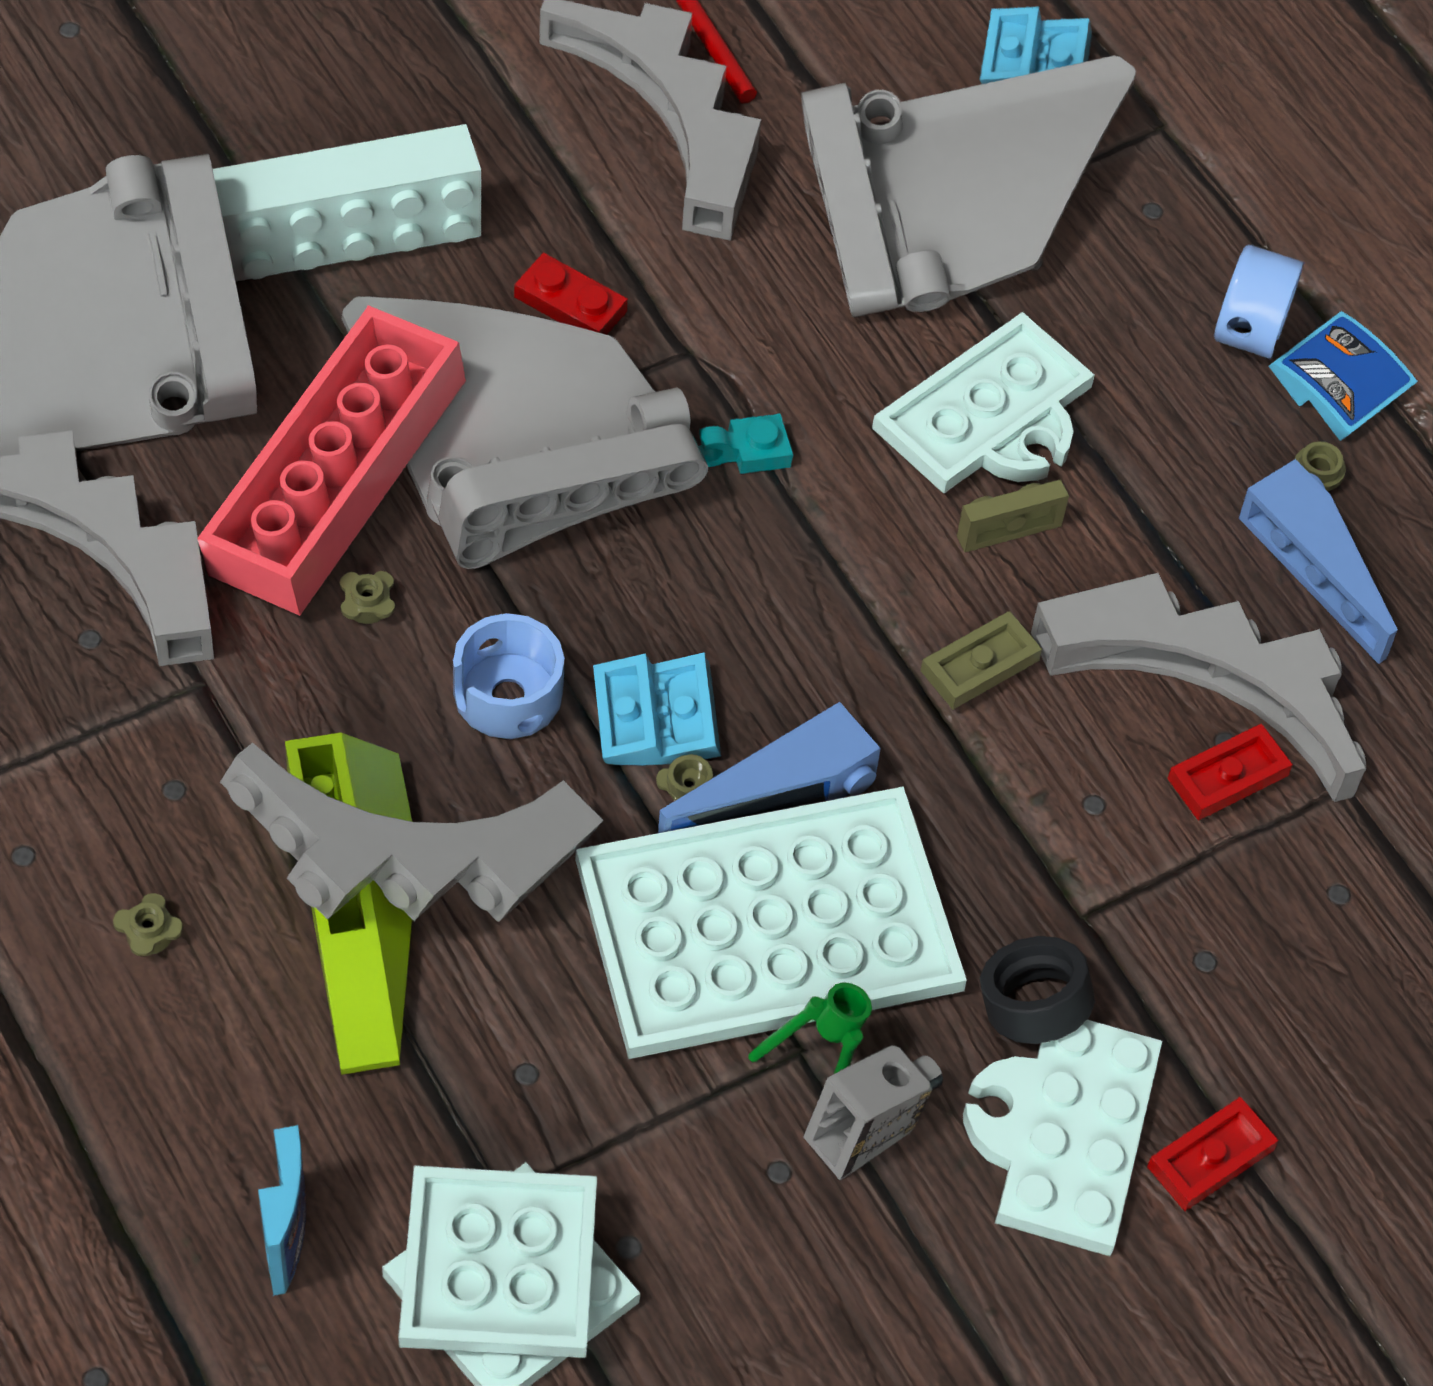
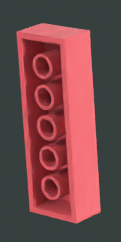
[197,305,466,616]

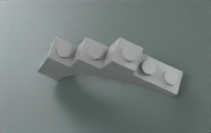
[540,0,761,241]
[0,430,214,666]
[1031,573,1366,802]
[220,743,604,922]

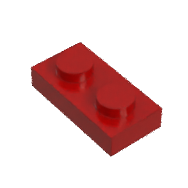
[514,252,628,335]
[1167,723,1293,821]
[1147,1096,1279,1212]

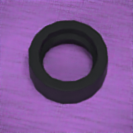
[980,936,1095,1044]

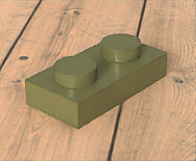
[957,479,1069,553]
[921,611,1042,710]

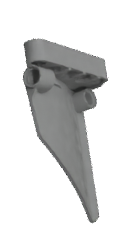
[801,56,1136,318]
[0,154,257,456]
[342,297,708,569]

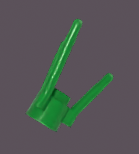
[748,982,872,1074]

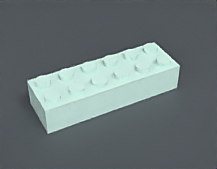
[213,124,481,282]

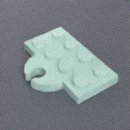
[872,312,1095,493]
[963,1020,1162,1256]

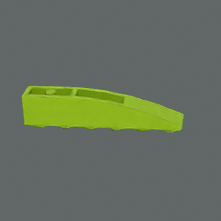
[285,732,412,1075]

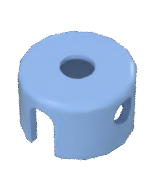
[1214,245,1304,359]
[453,613,565,739]

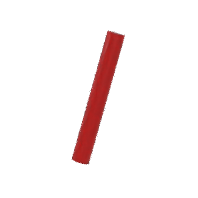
[676,0,757,103]

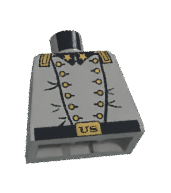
[804,1045,943,1180]

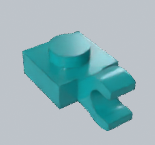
[699,414,793,474]

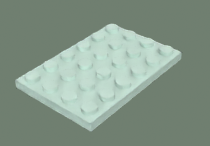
[576,787,967,1059]

